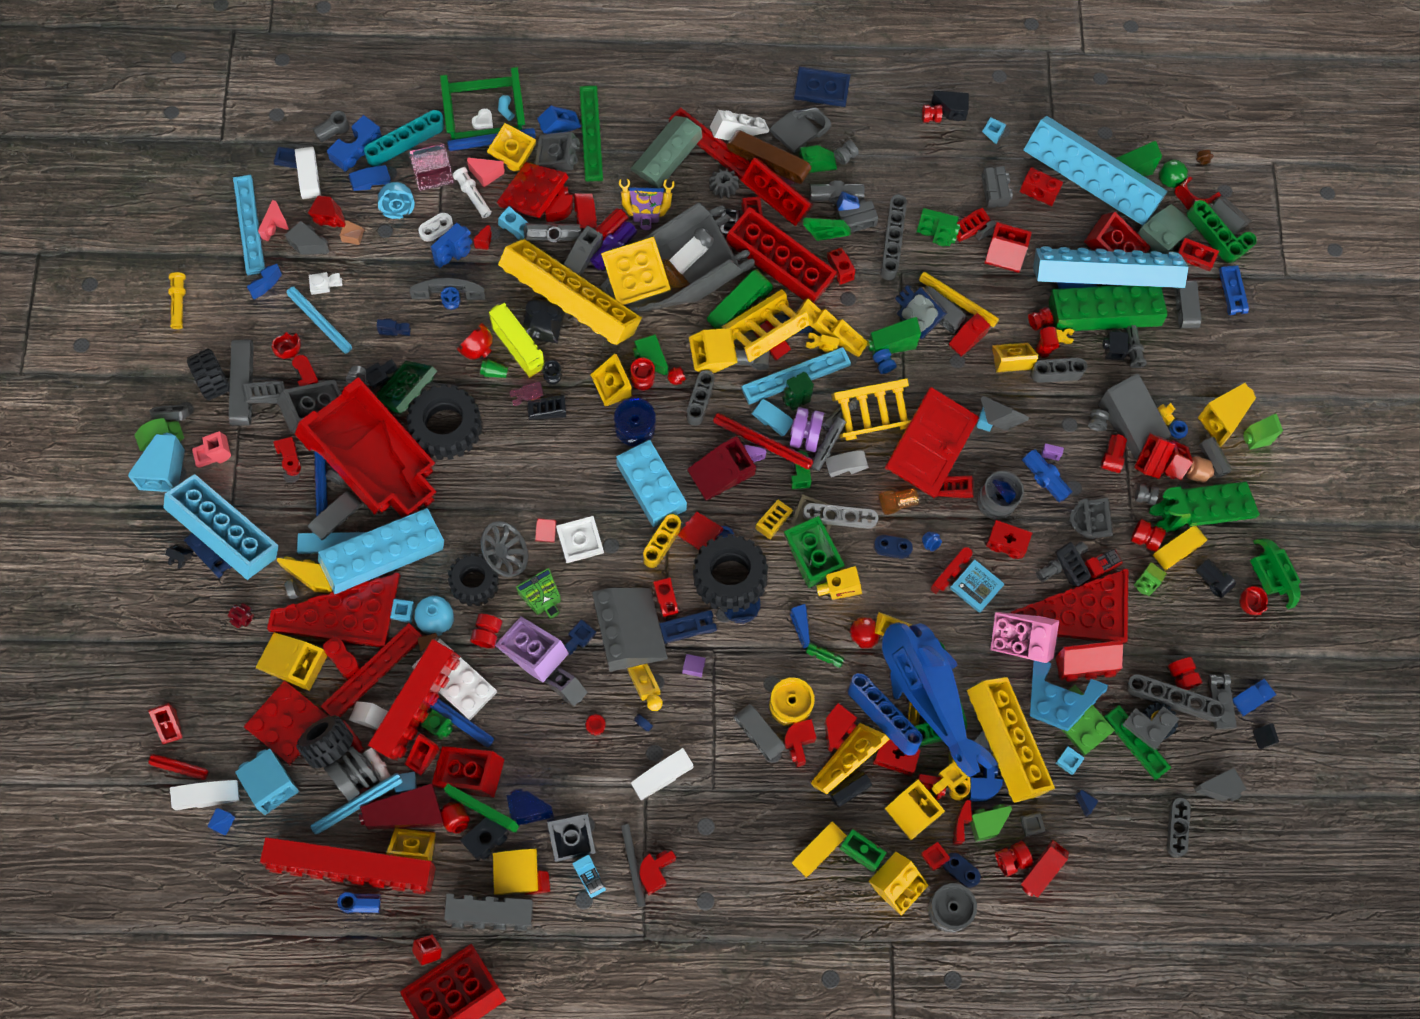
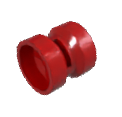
[922,105,942,123]
[1028,307,1053,331]

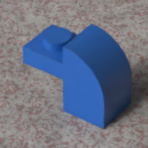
[967,765,1003,802]

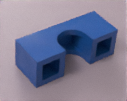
[327,115,382,172]

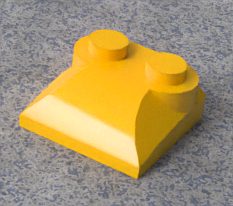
[487,123,536,171]

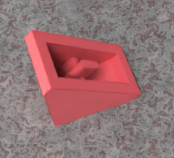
[467,158,505,187]

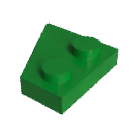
[803,218,851,241]

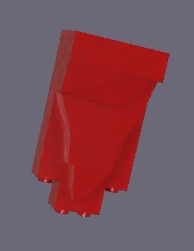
[295,377,436,518]

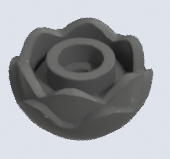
[694,227,714,248]

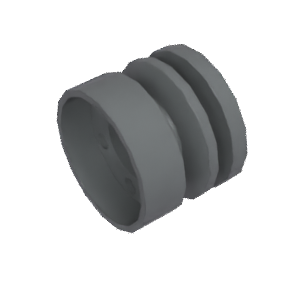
[977,471,1024,520]
[324,747,377,802]

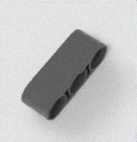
[1175,279,1201,329]
[925,286,967,333]
[1030,358,1087,383]
[687,370,715,426]
[308,491,362,540]
[734,704,785,761]

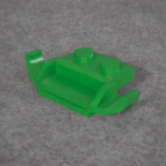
[1250,538,1301,609]

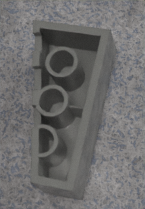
[444,894,534,931]

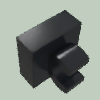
[165,545,194,569]

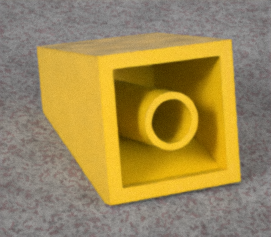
[1198,383,1256,447]

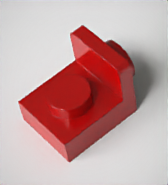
[916,774,946,801]

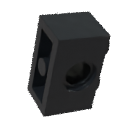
[460,817,509,861]

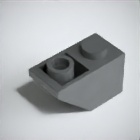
[285,221,329,255]

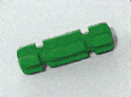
[806,643,844,668]

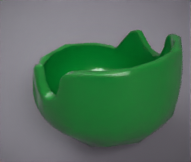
[1159,159,1188,188]

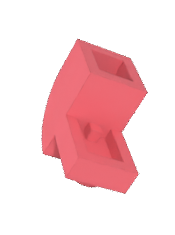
[192,431,231,468]

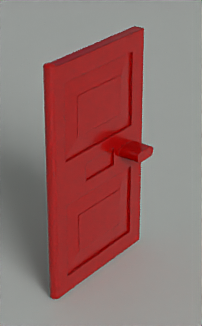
[885,387,980,498]

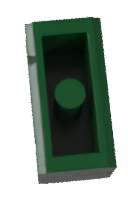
[782,372,814,410]

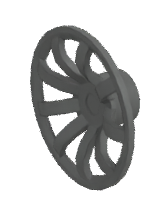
[481,521,528,577]

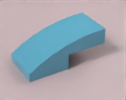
[751,399,793,437]

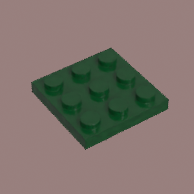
[375,360,437,414]

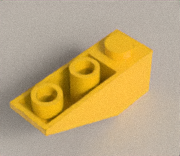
[277,557,333,594]

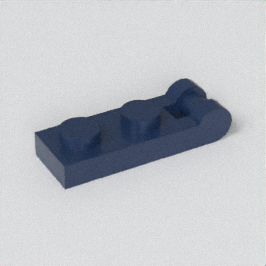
[184,533,232,578]
[659,611,717,644]

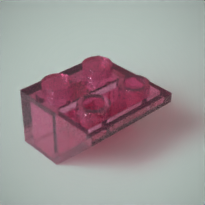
[409,144,454,191]

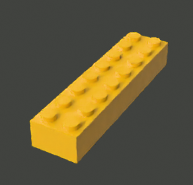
[498,239,642,345]

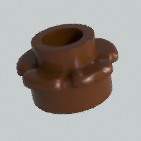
[1196,150,1214,165]

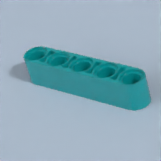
[364,110,445,166]

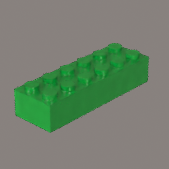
[1048,285,1168,332]

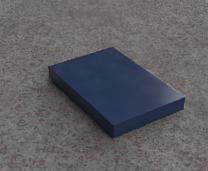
[794,67,851,107]

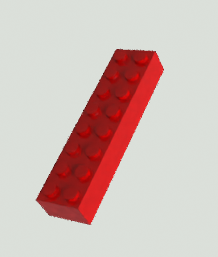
[260,837,436,895]

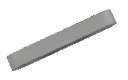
[803,503,878,529]

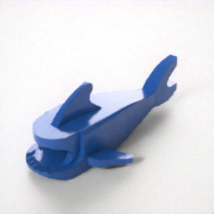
[882,622,998,777]

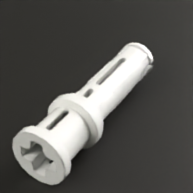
[453,167,492,218]

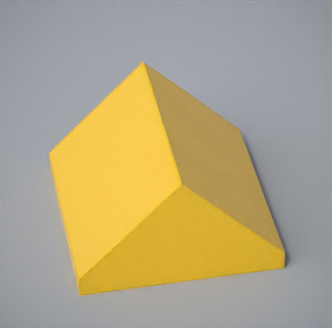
[992,343,1038,372]
[590,354,632,406]
[386,828,436,861]

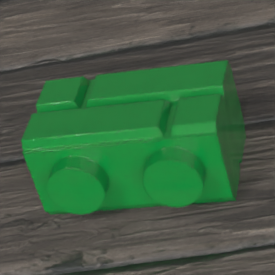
[839,829,887,872]

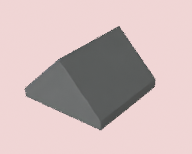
[1203,197,1252,236]
[981,396,1029,430]

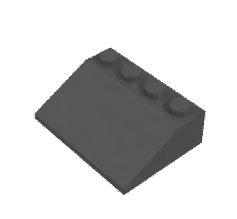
[592,588,668,672]

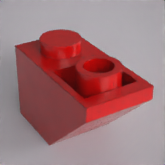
[308,196,346,227]
[824,703,857,752]

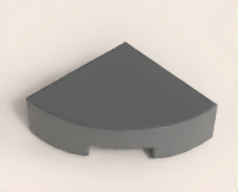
[975,220,996,240]

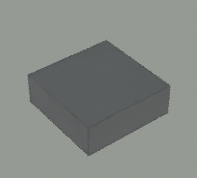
[1020,812,1046,837]

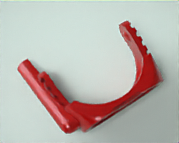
[1175,176,1221,210]

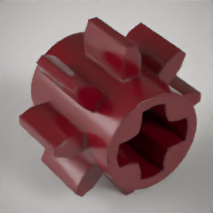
[228,603,254,629]

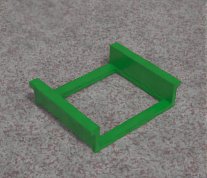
[440,67,525,140]

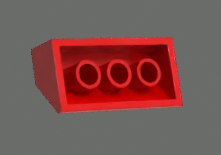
[740,158,814,226]

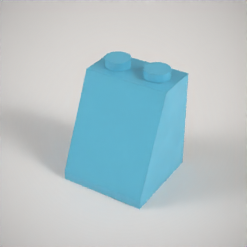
[128,433,185,492]
[235,749,300,815]

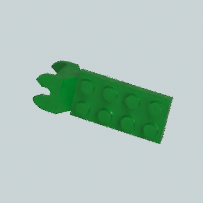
[1149,482,1260,532]

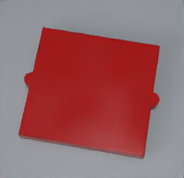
[678,512,723,550]

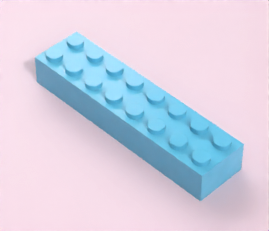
[1024,116,1168,226]
[1033,246,1188,288]

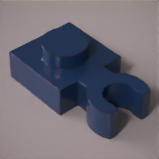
[376,319,411,336]

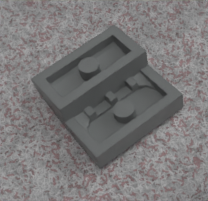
[769,109,820,154]

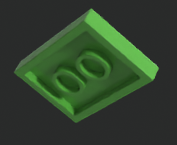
[1061,685,1115,756]

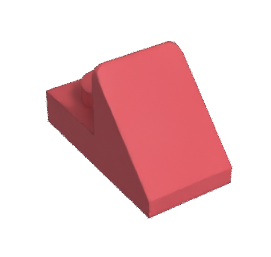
[258,200,289,241]

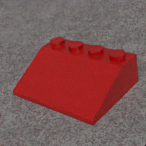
[399,943,506,1019]

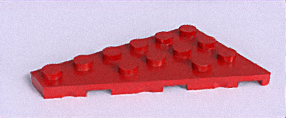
[1011,569,1128,643]
[267,573,401,648]

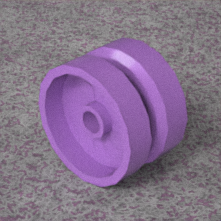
[789,407,824,452]

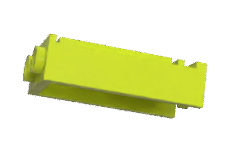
[489,302,544,378]

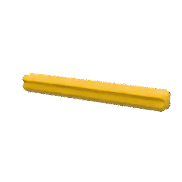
[919,272,999,327]

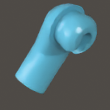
[498,95,515,121]

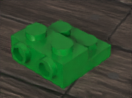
[917,208,960,247]

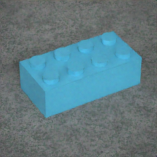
[616,440,687,527]

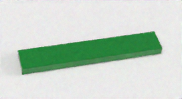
[579,85,603,182]

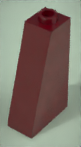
[358,783,444,830]

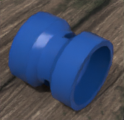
[872,349,897,374]

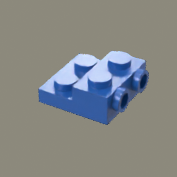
[431,223,473,268]

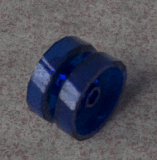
[614,398,656,446]

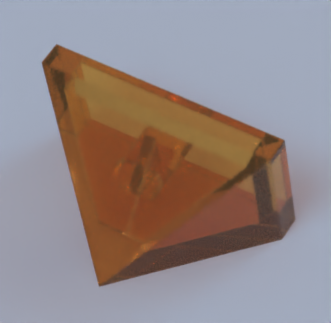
[661,259,690,288]

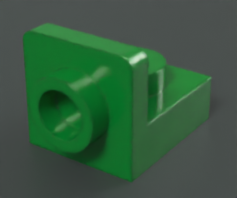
[421,709,453,740]

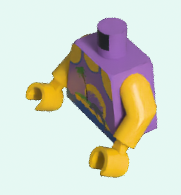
[619,179,675,230]

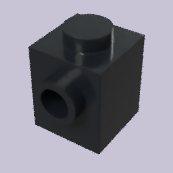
[1102,330,1128,360]

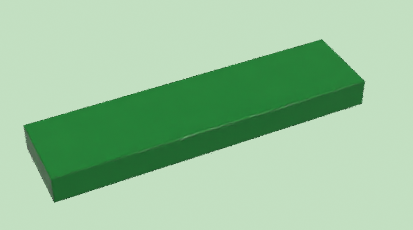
[1104,705,1172,780]
[444,784,519,832]

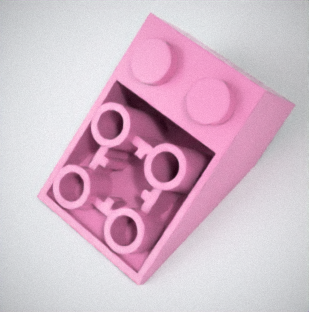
[990,612,1059,663]

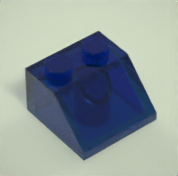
[506,789,554,826]

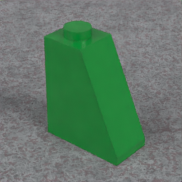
[1115,141,1162,176]
[867,317,921,355]

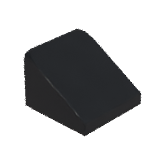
[1253,723,1279,749]

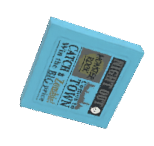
[950,560,1005,613]

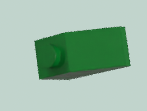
[799,145,837,173]
[632,334,668,375]

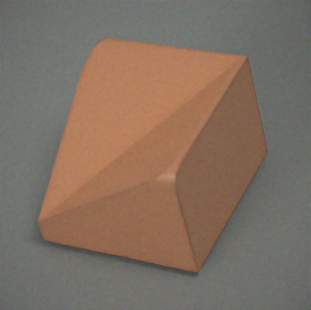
[340,220,364,245]

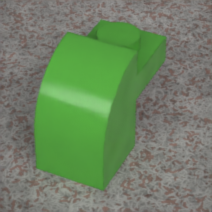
[134,418,184,451]

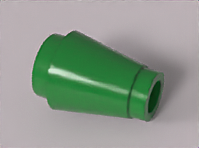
[480,359,508,378]

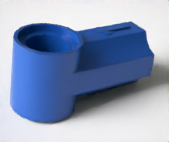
[337,892,381,913]

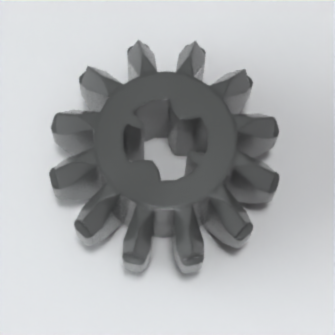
[709,168,739,199]

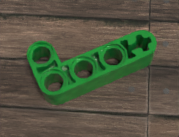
[1187,200,1257,263]
[706,269,773,329]

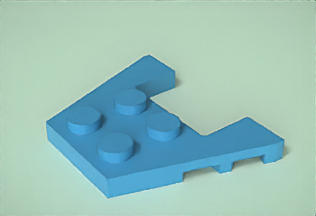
[1030,660,1108,732]

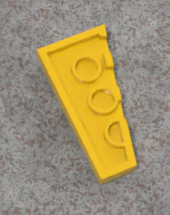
[811,723,890,794]

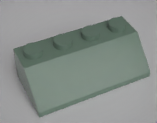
[631,116,703,188]

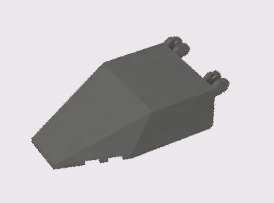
[601,203,755,313]

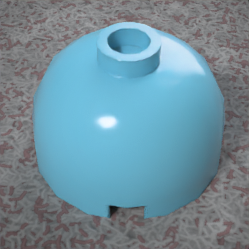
[378,182,415,219]
[414,596,454,636]

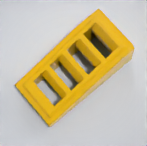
[755,499,793,540]

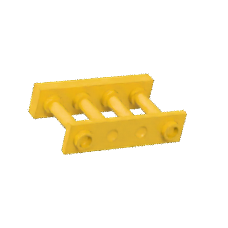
[722,289,810,362]
[831,379,911,441]

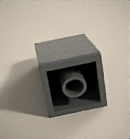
[1098,373,1171,459]

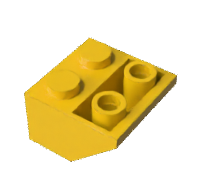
[689,328,738,373]
[885,779,945,840]
[869,852,929,915]

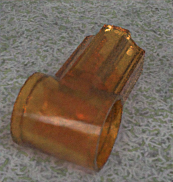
[878,488,919,515]

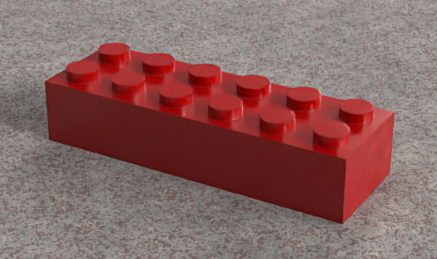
[726,207,837,304]
[368,639,460,761]

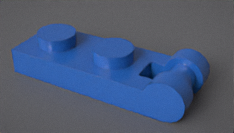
[1219,265,1249,315]

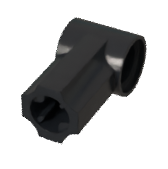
[1195,559,1236,598]

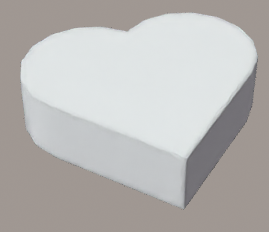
[472,109,493,130]

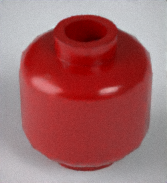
[441,802,470,834]

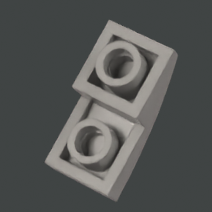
[825,451,869,478]

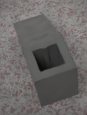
[564,226,603,276]

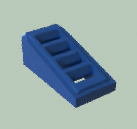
[790,604,810,649]

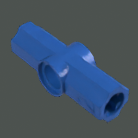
[1022,449,1073,503]

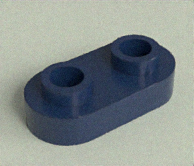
[874,535,913,559]
[943,853,981,888]

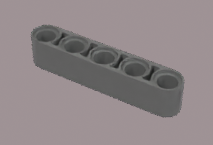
[880,194,907,280]
[229,339,254,426]
[1127,674,1226,722]

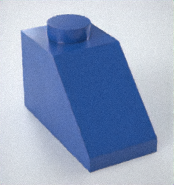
[537,106,581,134]

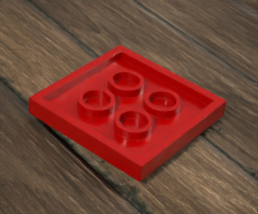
[497,162,569,218]
[244,681,328,765]

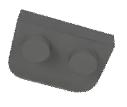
[1070,498,1113,539]

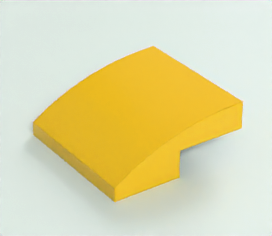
[493,849,538,895]

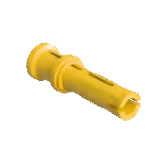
[168,272,186,329]

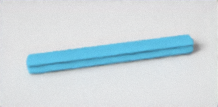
[286,286,352,354]
[311,773,403,834]

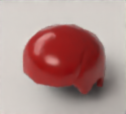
[271,332,301,359]
[1239,586,1268,615]
[850,617,880,649]

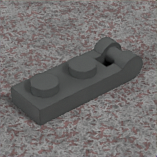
[1208,674,1237,730]

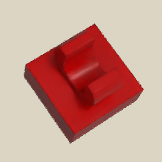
[921,842,950,871]

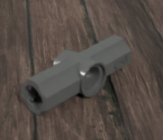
[809,180,865,204]
[524,222,581,242]

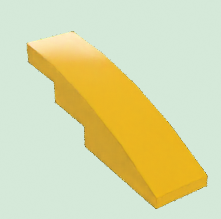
[796,299,867,357]

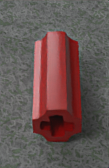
[595,208,629,241]

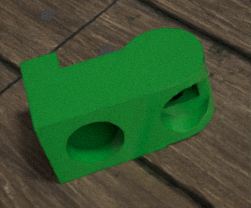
[791,451,812,489]

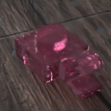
[509,382,543,406]

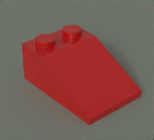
[1084,211,1151,253]
[432,746,505,798]

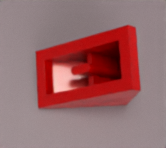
[148,703,183,745]
[405,733,440,775]

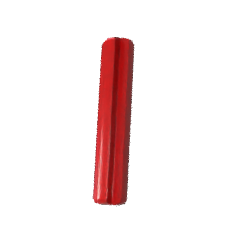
[148,754,209,780]

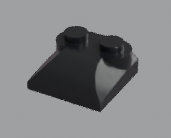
[523,300,565,344]
[547,812,596,862]

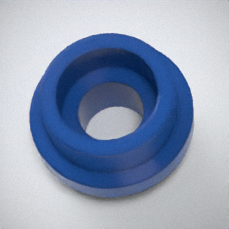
[1169,421,1188,439]

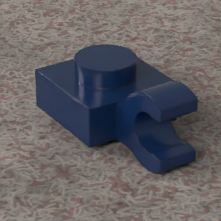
[565,619,596,656]

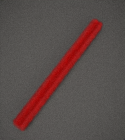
[713,413,813,469]

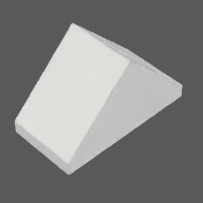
[349,701,388,730]

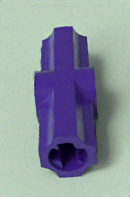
[590,221,637,271]

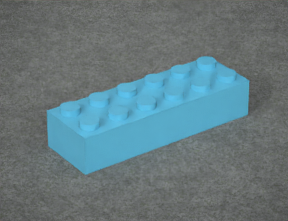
[164,474,278,580]
[318,508,444,594]

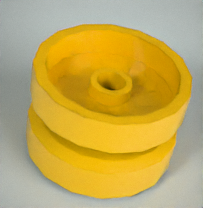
[769,677,814,726]

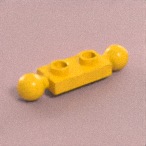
[627,664,663,711]

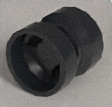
[542,360,562,385]

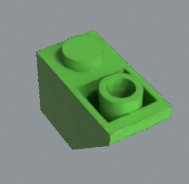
[1134,562,1167,596]
[970,804,1012,842]

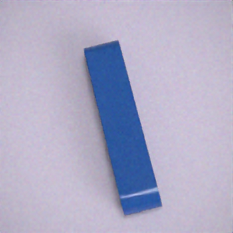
[847,673,923,756]

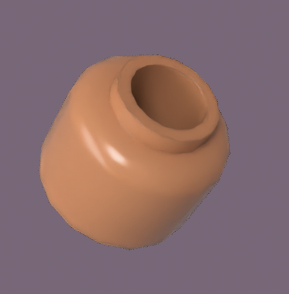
[1186,456,1214,483]

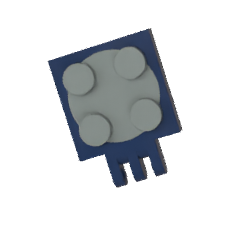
[895,285,947,339]

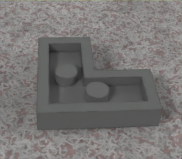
[1122,706,1179,750]

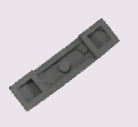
[410,278,486,300]

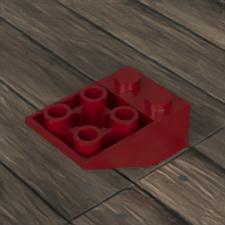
[687,436,756,501]

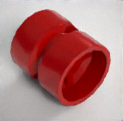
[631,358,655,390]
[1130,519,1166,552]
[470,614,503,649]
[1168,657,1203,690]
[995,841,1033,877]

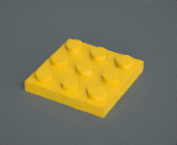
[601,237,671,305]

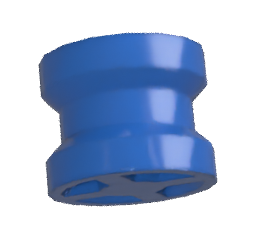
[441,287,461,310]

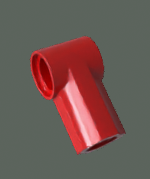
[1035,327,1059,358]
[1101,434,1127,474]

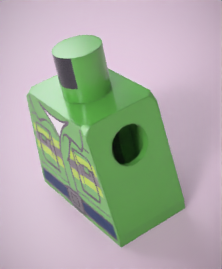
[516,568,561,619]

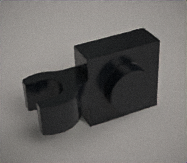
[366,359,398,389]

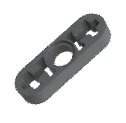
[1167,798,1190,858]

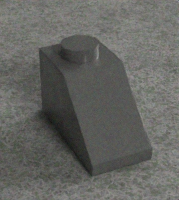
[544,666,588,706]
[1194,768,1246,802]

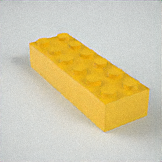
[967,677,1055,803]

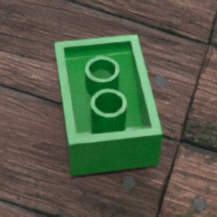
[784,516,845,589]

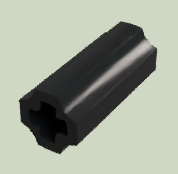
[829,771,872,808]

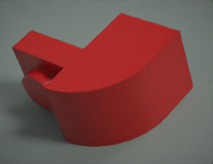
[545,185,573,222]
[783,719,817,767]
[640,850,676,896]

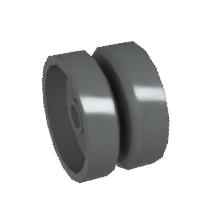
[928,883,977,933]

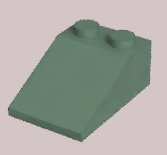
[1138,204,1197,254]

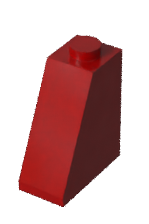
[1021,839,1069,898]

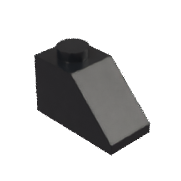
[931,90,969,121]

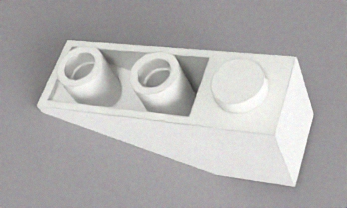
[710,110,769,141]

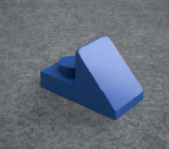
[1233,678,1276,716]

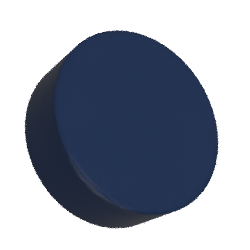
[634,714,653,732]

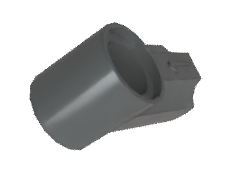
[312,111,349,143]
[733,348,770,370]

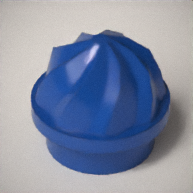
[922,532,942,551]

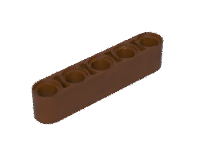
[727,130,812,184]

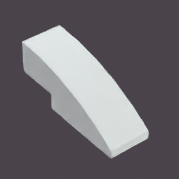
[631,748,693,800]
[170,780,240,810]

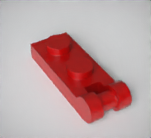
[930,547,973,594]

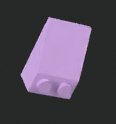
[495,617,569,682]

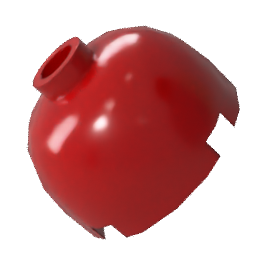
[456,323,493,360]

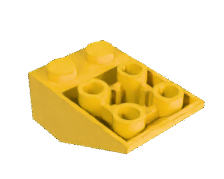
[255,632,327,691]

